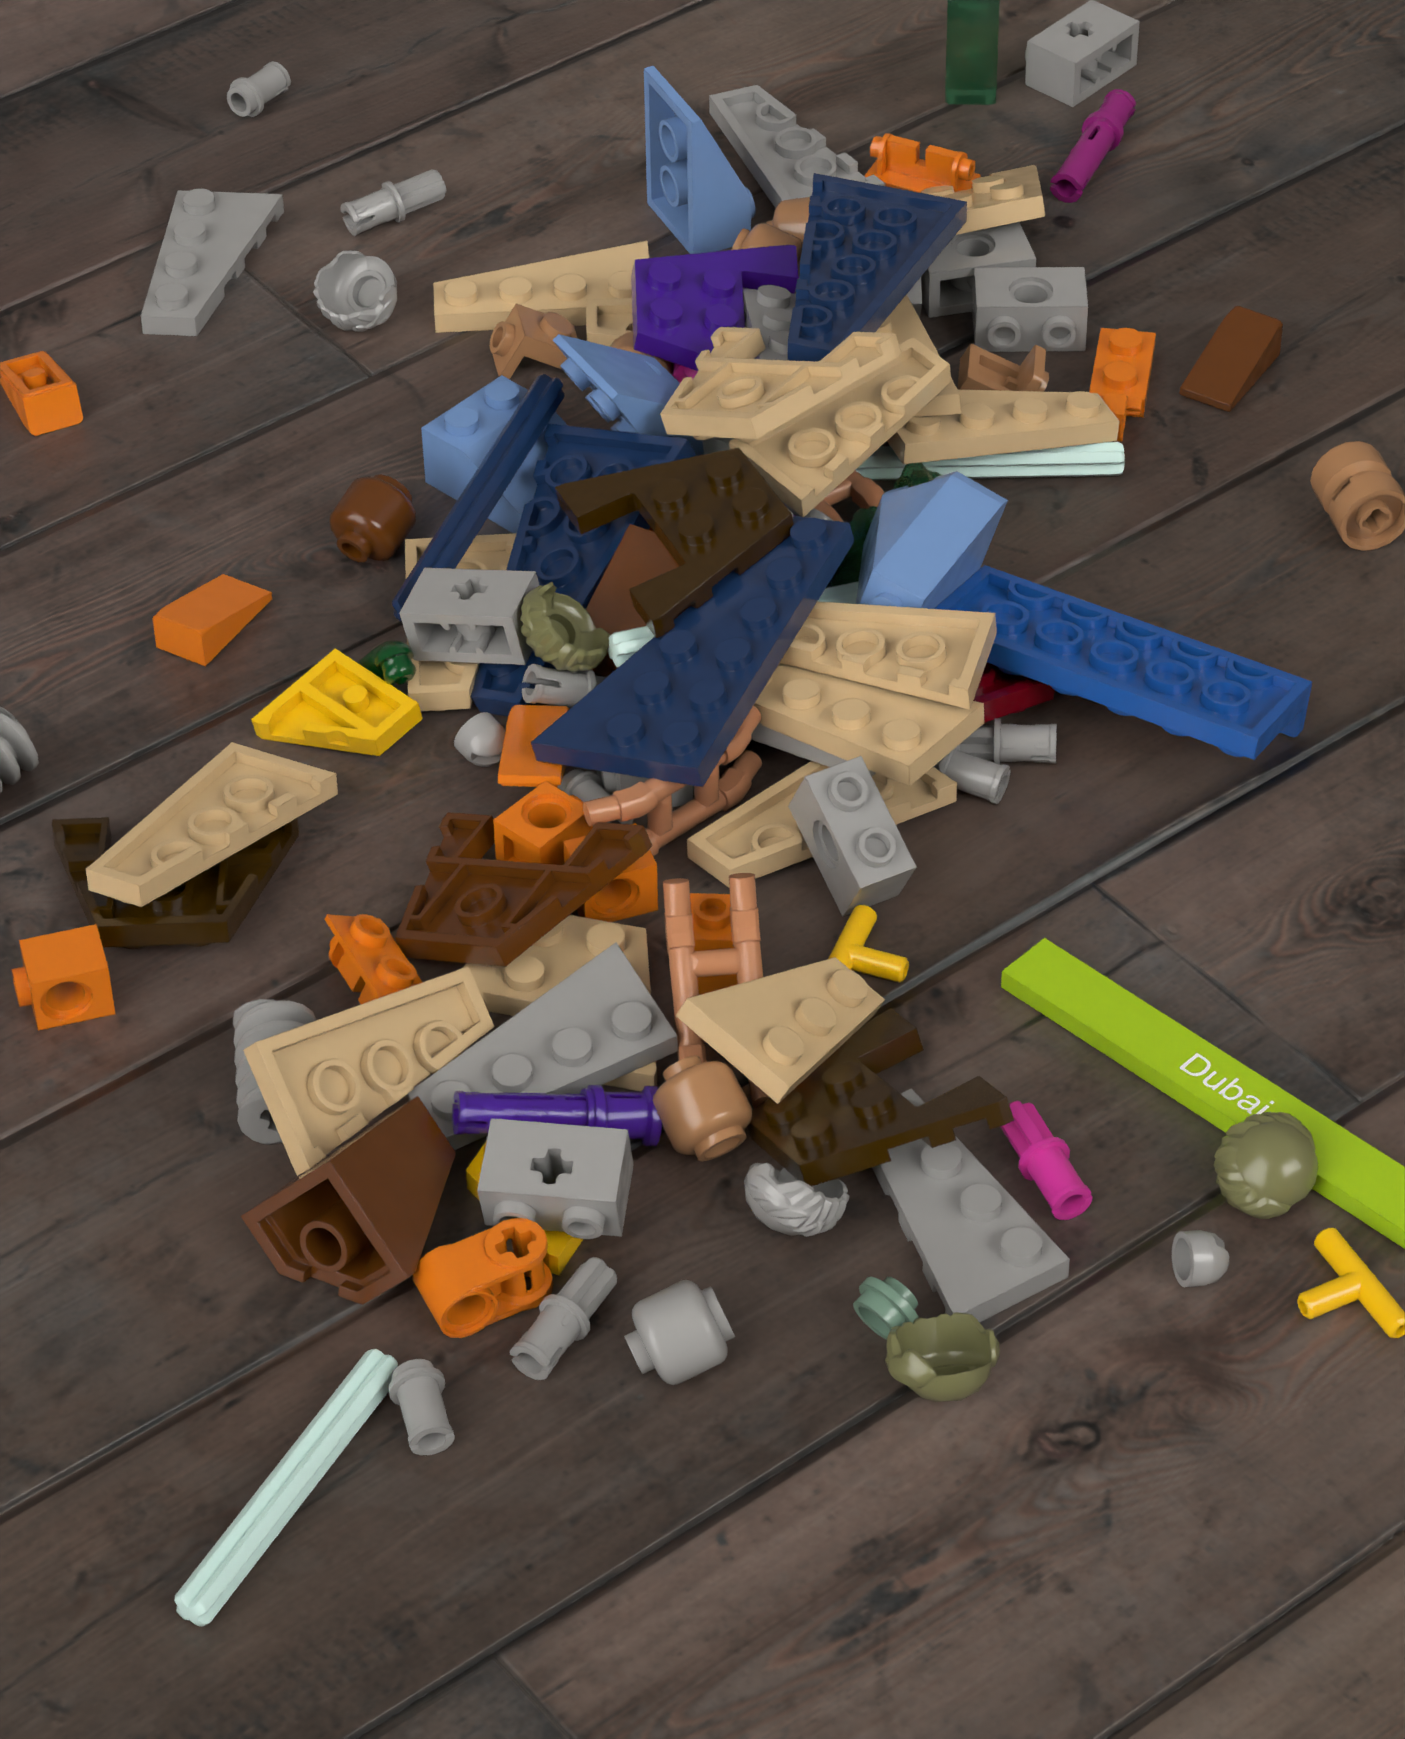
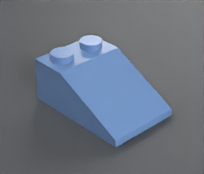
[644,66,756,254]
[421,375,568,533]

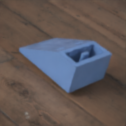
[553,334,704,456]

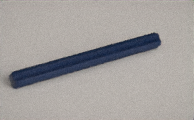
[392,374,565,622]

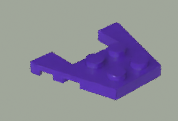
[631,245,799,371]

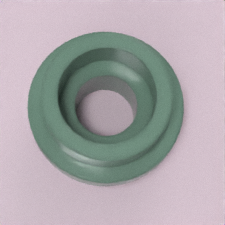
[853,1277,918,1340]

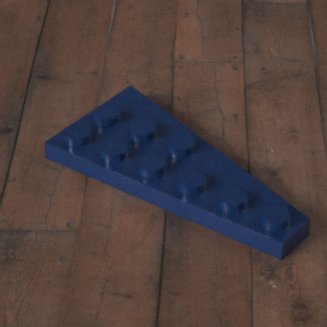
[788,173,967,362]
[471,423,696,717]
[531,516,854,787]

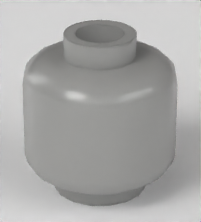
[624,1280,735,1385]

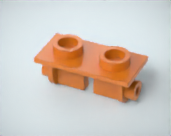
[864,133,981,193]
[324,914,423,1004]

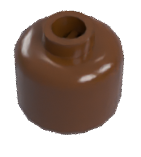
[330,474,416,562]

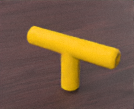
[828,905,909,983]
[1297,1228,1405,1338]

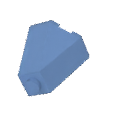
[856,471,1008,609]

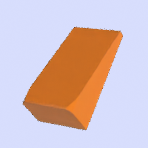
[0,351,83,436]
[153,574,273,667]
[498,705,569,787]

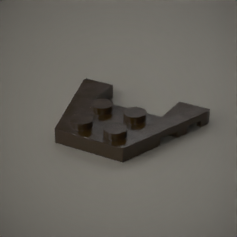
[555,447,794,638]
[52,817,299,949]
[747,1008,1014,1187]

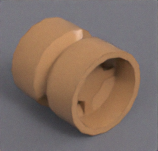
[1310,441,1405,551]

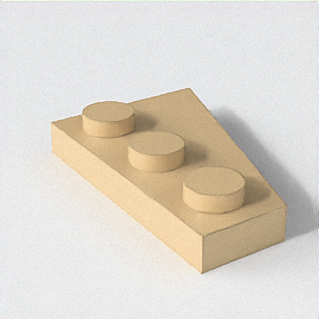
[676,957,885,1104]

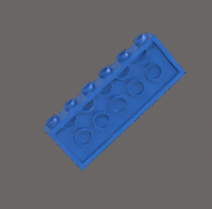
[934,565,1312,760]

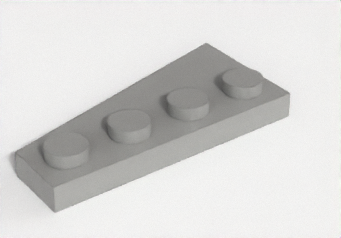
[407,942,678,1150]

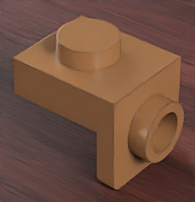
[490,303,578,379]
[957,343,1049,392]

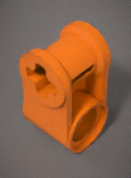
[412,1218,553,1338]

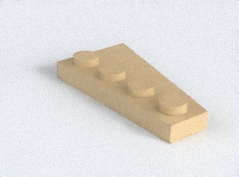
[729,337,951,517]
[887,389,1120,464]
[243,966,495,1176]

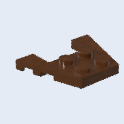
[395,812,652,967]

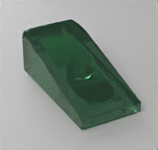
[945,0,1000,105]

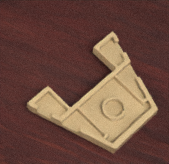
[921,165,1045,235]
[660,327,902,443]
[461,915,657,1092]

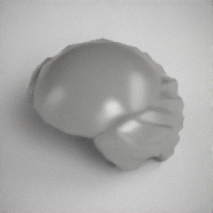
[313,251,397,332]
[744,1163,850,1237]

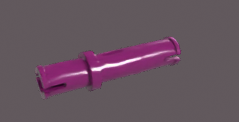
[1050,89,1136,203]

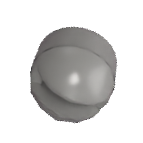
[454,712,505,767]
[1172,1230,1229,1287]

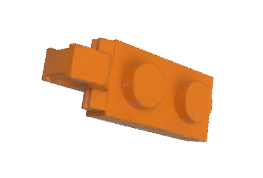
[1089,328,1156,442]

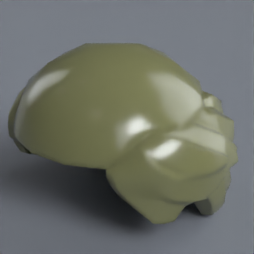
[520,582,611,674]
[1214,1112,1318,1219]
[885,1312,1000,1402]

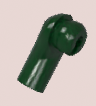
[357,640,416,685]

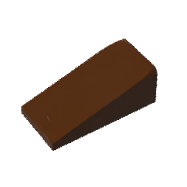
[1180,306,1283,412]

